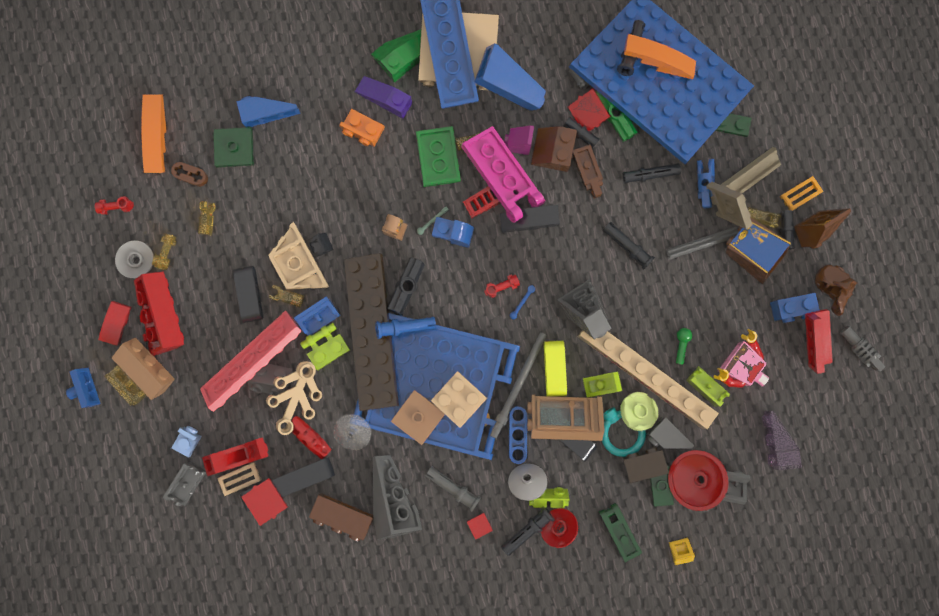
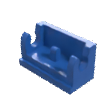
[294,296,341,336]

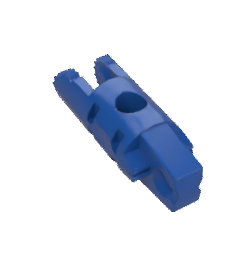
[697,159,715,208]

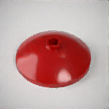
[668,450,728,511]

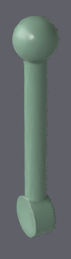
[417,207,449,235]

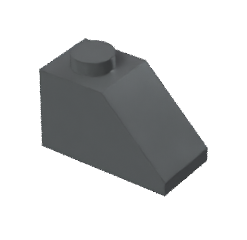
[646,417,694,448]

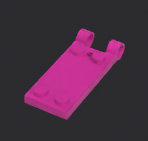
[461,126,545,223]

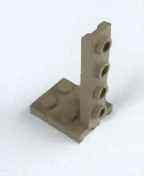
[706,147,781,229]

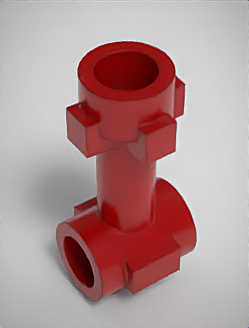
[95,196,134,215]
[484,274,520,298]

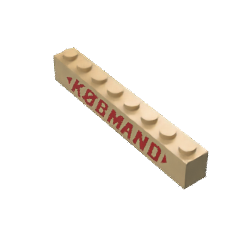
[577,330,719,429]

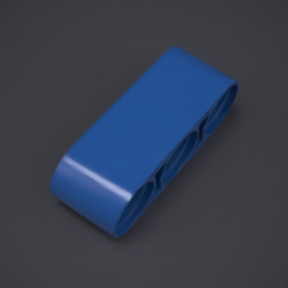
[509,406,527,464]

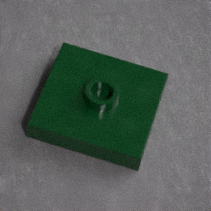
[214,127,254,168]

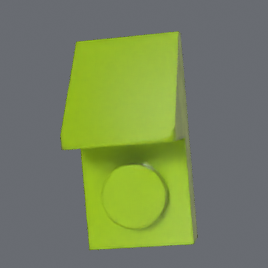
[583,372,622,397]

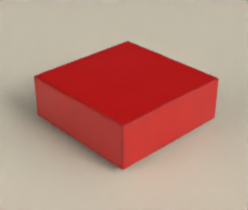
[467,512,493,540]

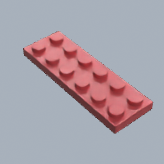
[200,310,301,412]

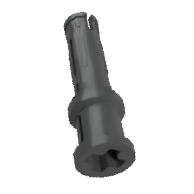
[425,466,481,512]

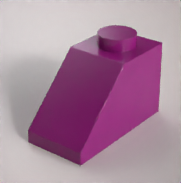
[504,126,534,155]

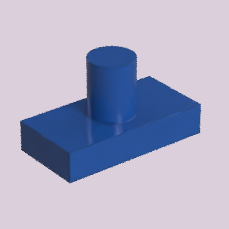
[66,368,101,408]

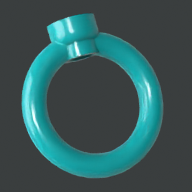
[602,407,646,457]

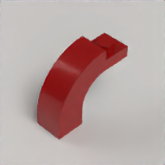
[202,437,268,476]

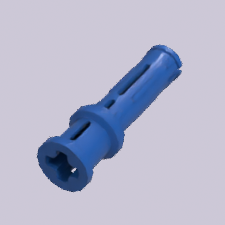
[375,317,436,339]

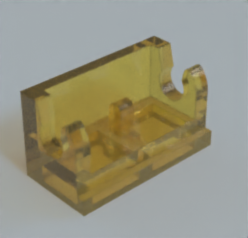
[104,365,147,405]

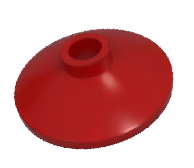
[541,508,578,548]

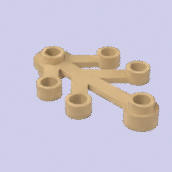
[266,361,322,435]

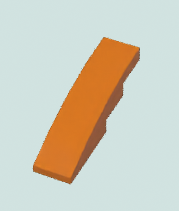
[624,34,696,79]
[142,95,166,173]

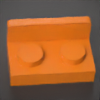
[339,109,385,146]

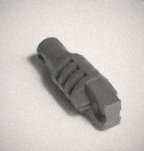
[840,325,886,372]

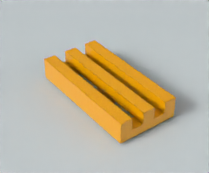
[780,176,823,211]

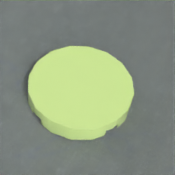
[621,392,658,431]

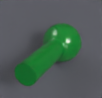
[676,328,692,364]

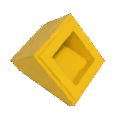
[669,538,695,565]

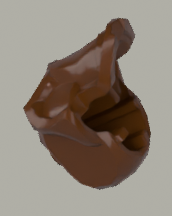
[815,265,857,316]

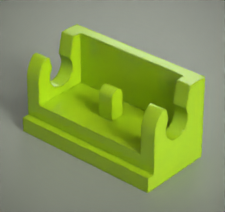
[686,366,730,407]

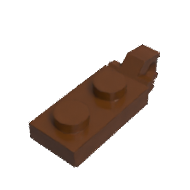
[572,145,603,199]

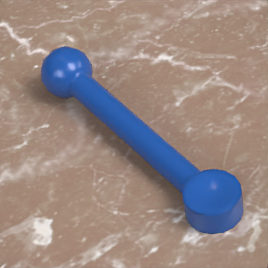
[510,285,535,319]

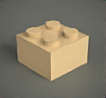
[431,371,487,428]

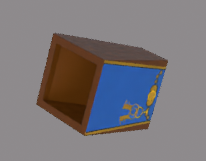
[726,218,791,284]

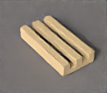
[217,462,262,496]

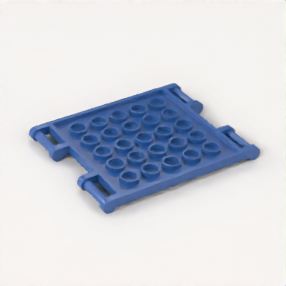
[350,313,520,460]

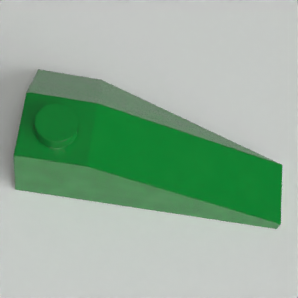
[371,29,422,83]

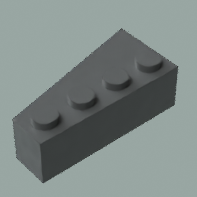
[557,280,612,340]

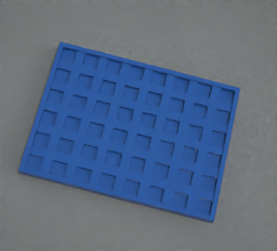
[569,0,754,164]

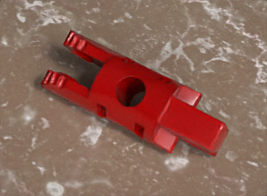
[291,416,332,459]

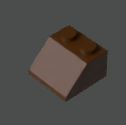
[531,126,577,172]

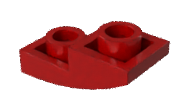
[98,301,131,346]

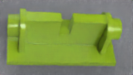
[529,487,569,508]

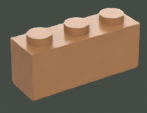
[112,338,175,400]

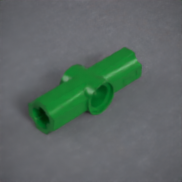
[596,91,638,142]

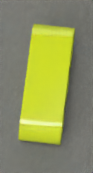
[544,341,567,397]

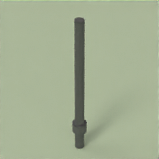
[489,332,547,439]

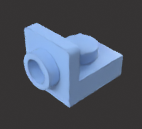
[172,426,202,457]

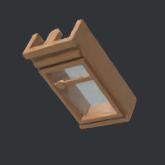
[527,394,604,441]

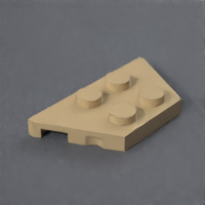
[268,222,329,290]

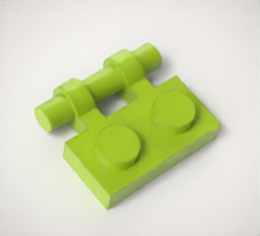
[300,323,350,371]

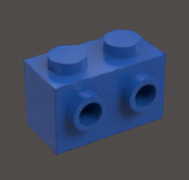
[770,293,820,323]

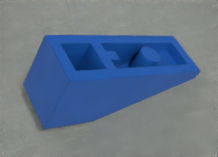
[236,96,300,128]

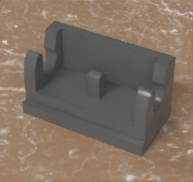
[163,462,206,506]

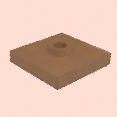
[391,390,445,445]

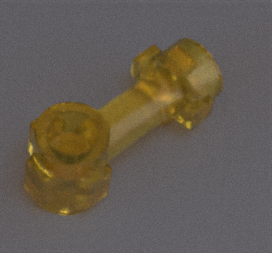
[152,234,176,270]

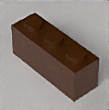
[309,493,373,541]

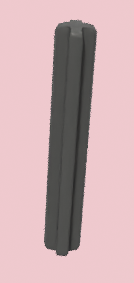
[666,227,739,259]

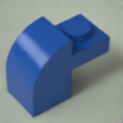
[432,217,474,248]

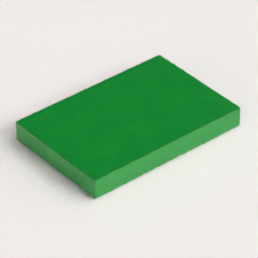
[416,126,461,187]

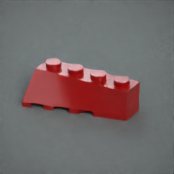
[134,271,184,356]

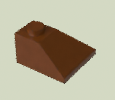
[794,208,851,249]

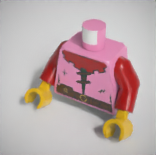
[714,329,769,388]

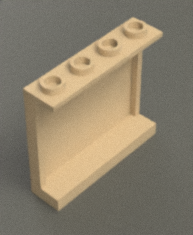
[419,13,499,90]

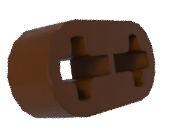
[171,162,208,187]

